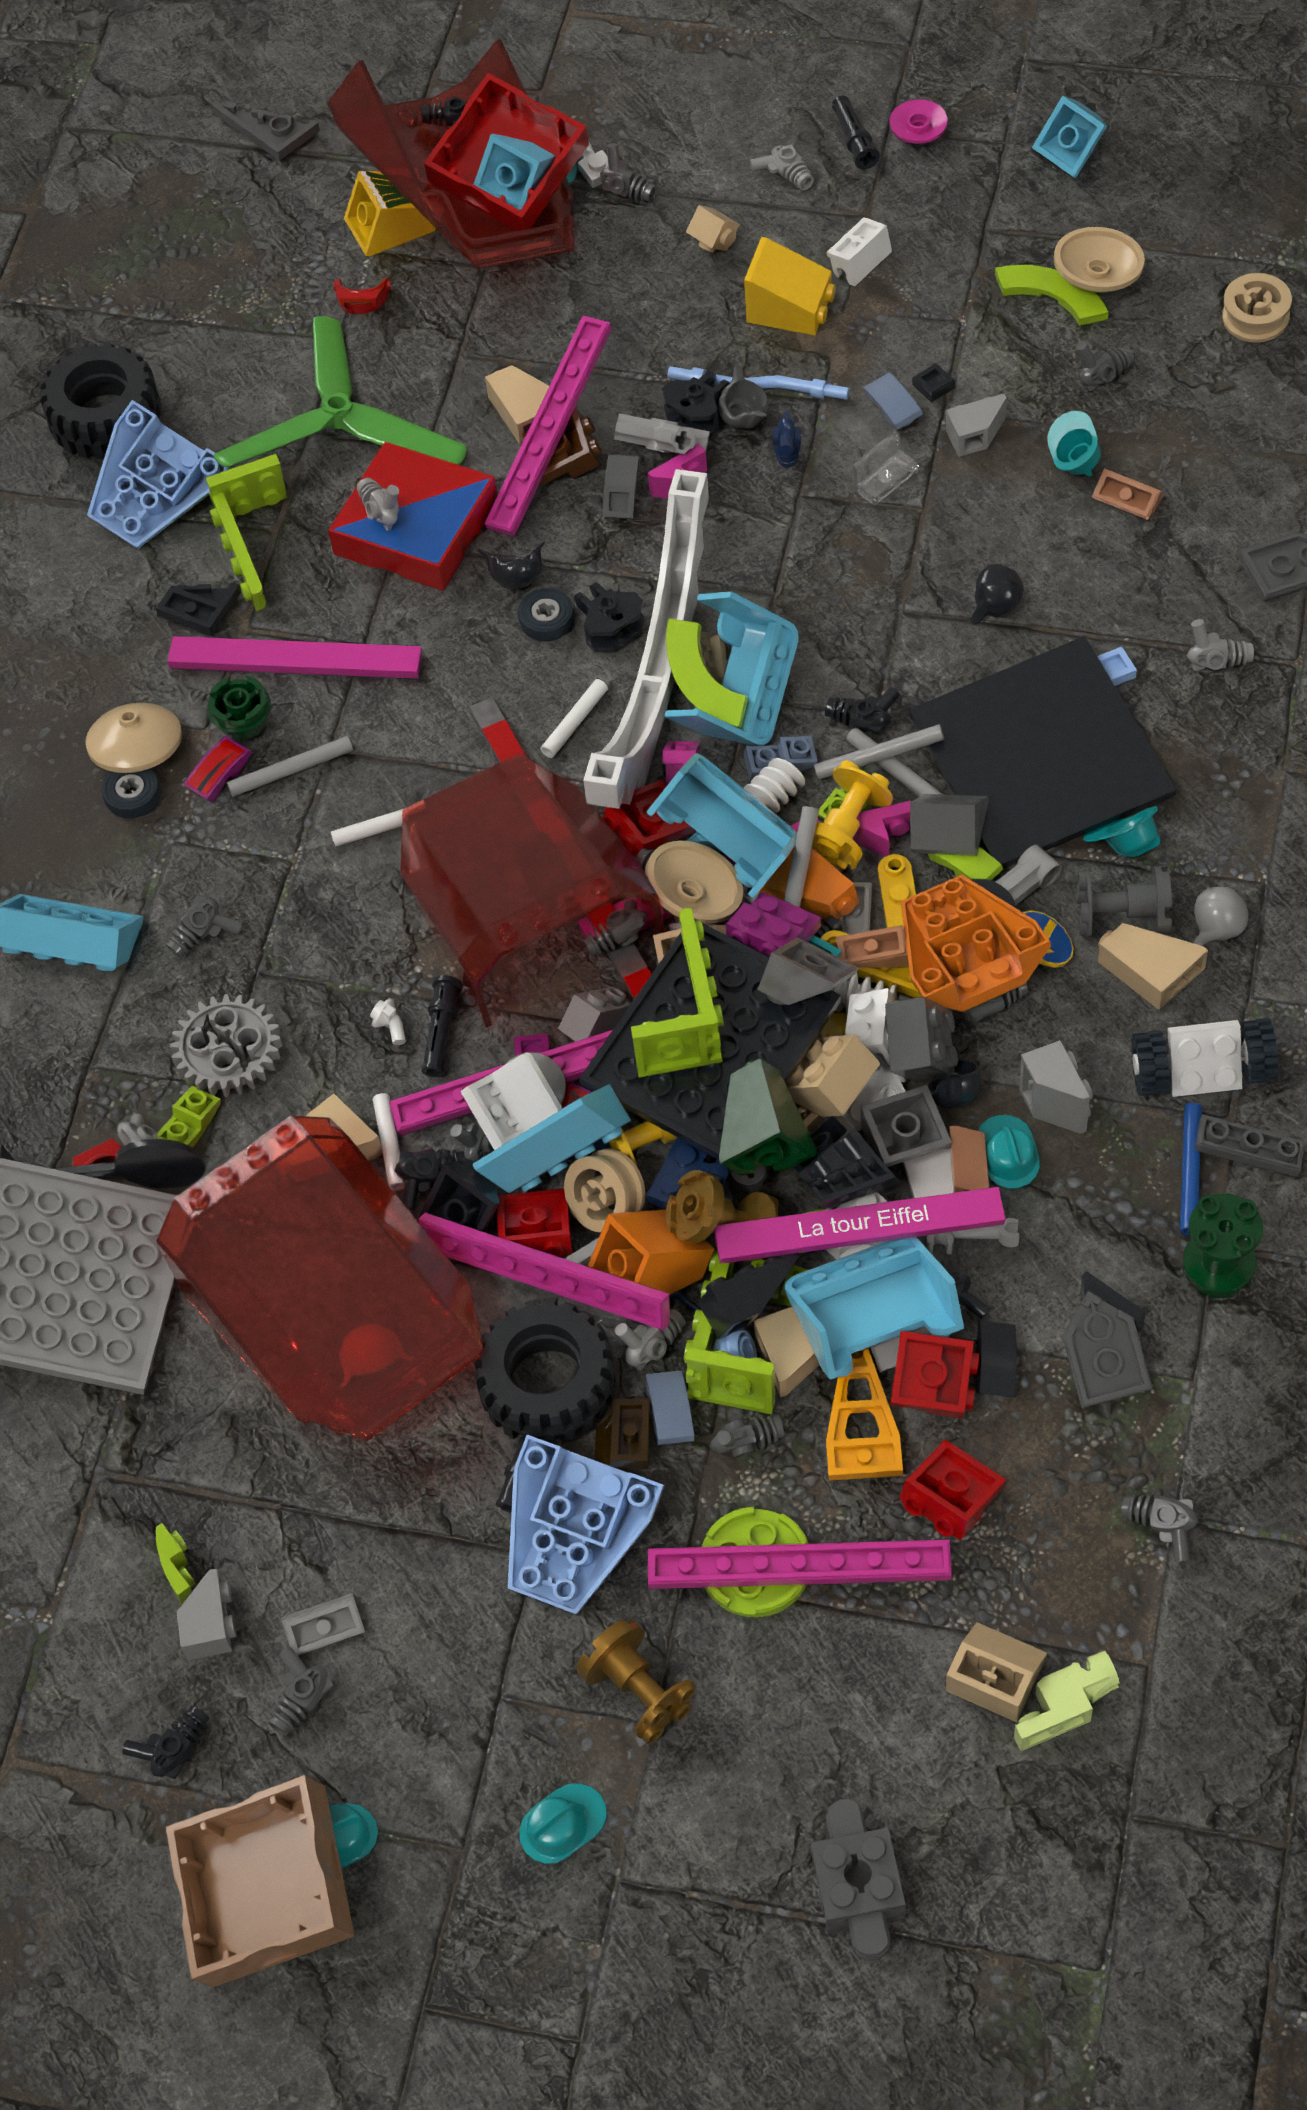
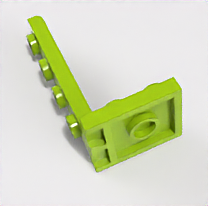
[205,454,287,611]
[631,907,724,1078]
[684,1251,775,1414]

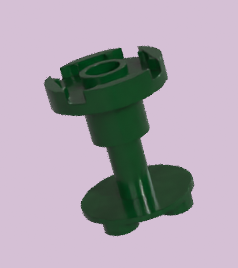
[1182,1194,1263,1298]

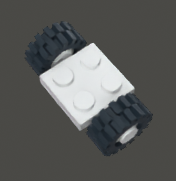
[1131,1018,1279,1097]

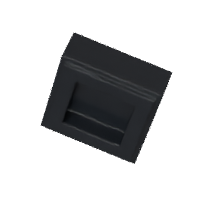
[912,363,955,403]

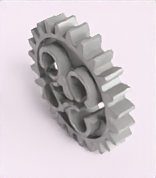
[170,994,282,1097]

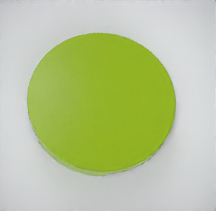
[702,1507,809,1617]

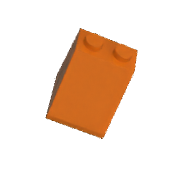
[587,1210,714,1295]

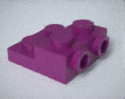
[726,892,821,958]

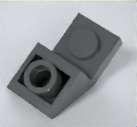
[602,455,639,519]

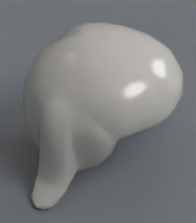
[1193,886,1248,946]

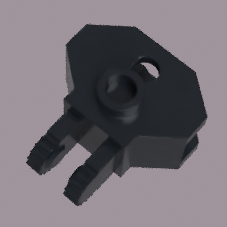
[662,370,730,437]
[574,582,645,652]

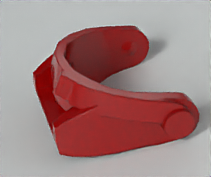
[333,278,391,314]
[73,1138,122,1166]

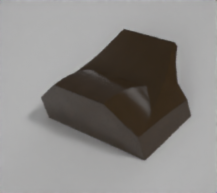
[595,1398,651,1469]

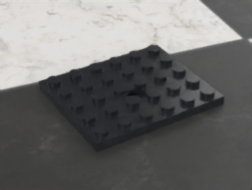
[579,919,841,1160]

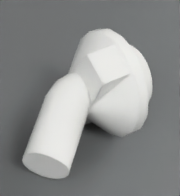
[370,998,406,1045]

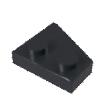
[156,583,241,636]

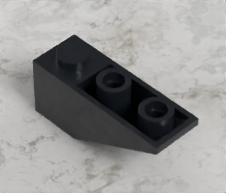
[697,1253,799,1340]

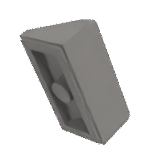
[281,1593,365,1655]

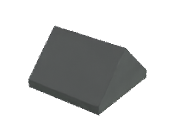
[910,794,989,856]

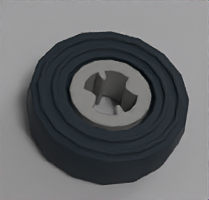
[518,588,575,641]
[101,769,161,818]

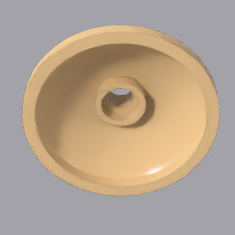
[1054,227,1145,293]
[85,702,182,773]
[645,841,743,924]

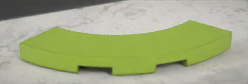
[995,265,1108,326]
[666,618,749,730]

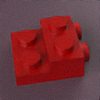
[603,780,696,858]
[497,1188,573,1258]
[890,1331,979,1419]
[899,1440,1006,1541]

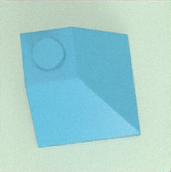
[1032,95,1107,178]
[473,134,556,210]

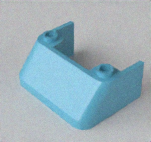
[664,591,799,745]
[646,753,797,898]

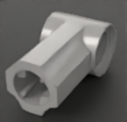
[996,845,1062,905]

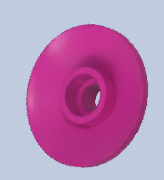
[890,99,948,144]

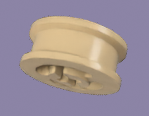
[1222,273,1292,343]
[564,1149,645,1232]

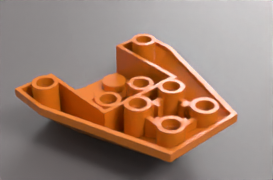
[901,875,1051,1012]

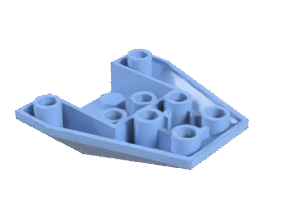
[87,400,231,549]
[508,1435,665,1615]

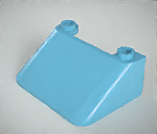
[785,1237,964,1380]

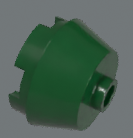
[207,676,271,740]

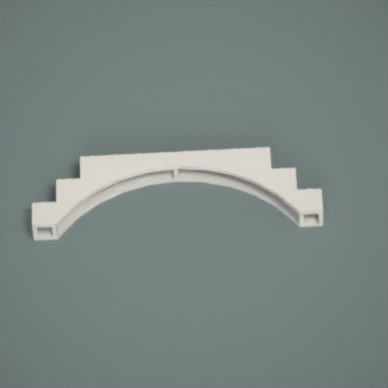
[583,469,709,809]

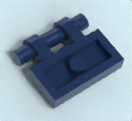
[647,1138,729,1209]

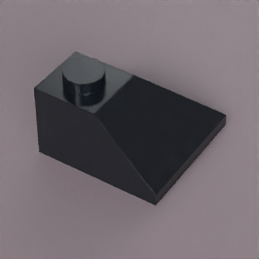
[416,1158,500,1232]

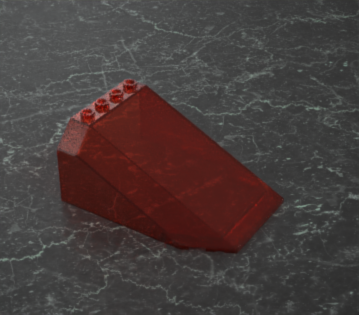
[327,39,574,270]
[400,753,665,1028]
[156,1116,485,1442]

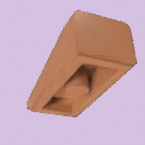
[836,925,909,968]

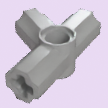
[614,413,710,454]

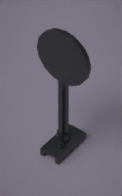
[0,1139,206,1188]

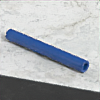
[1180,1103,1202,1236]

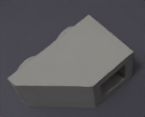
[946,394,1006,457]
[558,987,632,1042]
[177,1568,237,1660]

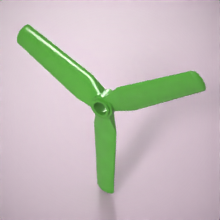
[214,316,467,467]

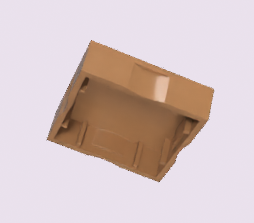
[166,1775,354,1988]

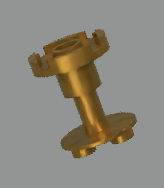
[666,1170,779,1262]
[577,1618,696,1744]

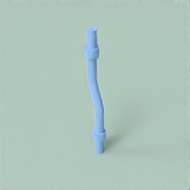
[667,366,850,400]

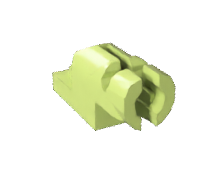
[1014,1651,1120,1751]

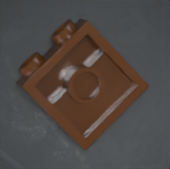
[522,407,603,486]

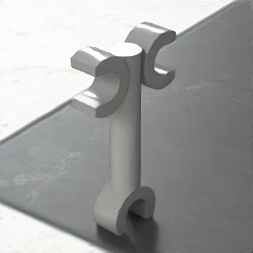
[926,1218,1019,1254]

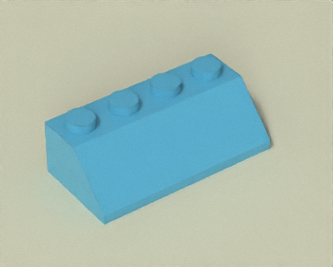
[0,894,143,971]
[472,1084,631,1193]

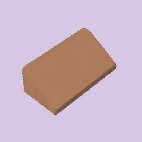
[1091,468,1164,521]
[949,1126,989,1193]

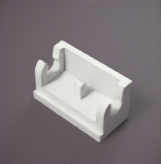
[827,217,892,286]

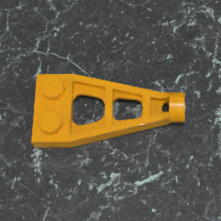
[826,1347,903,1481]

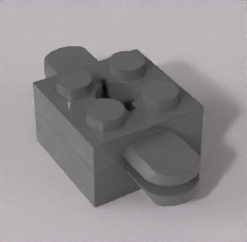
[811,1799,906,1961]

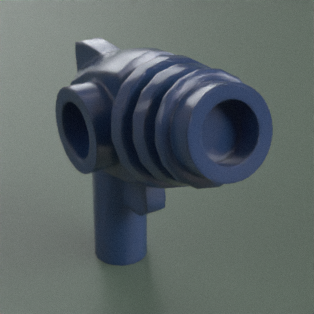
[773,412,801,468]

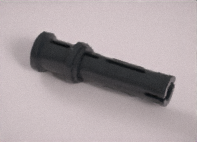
[832,96,880,169]
[421,975,463,1078]

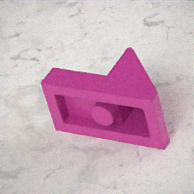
[648,443,707,498]
[663,741,700,784]
[853,801,911,857]

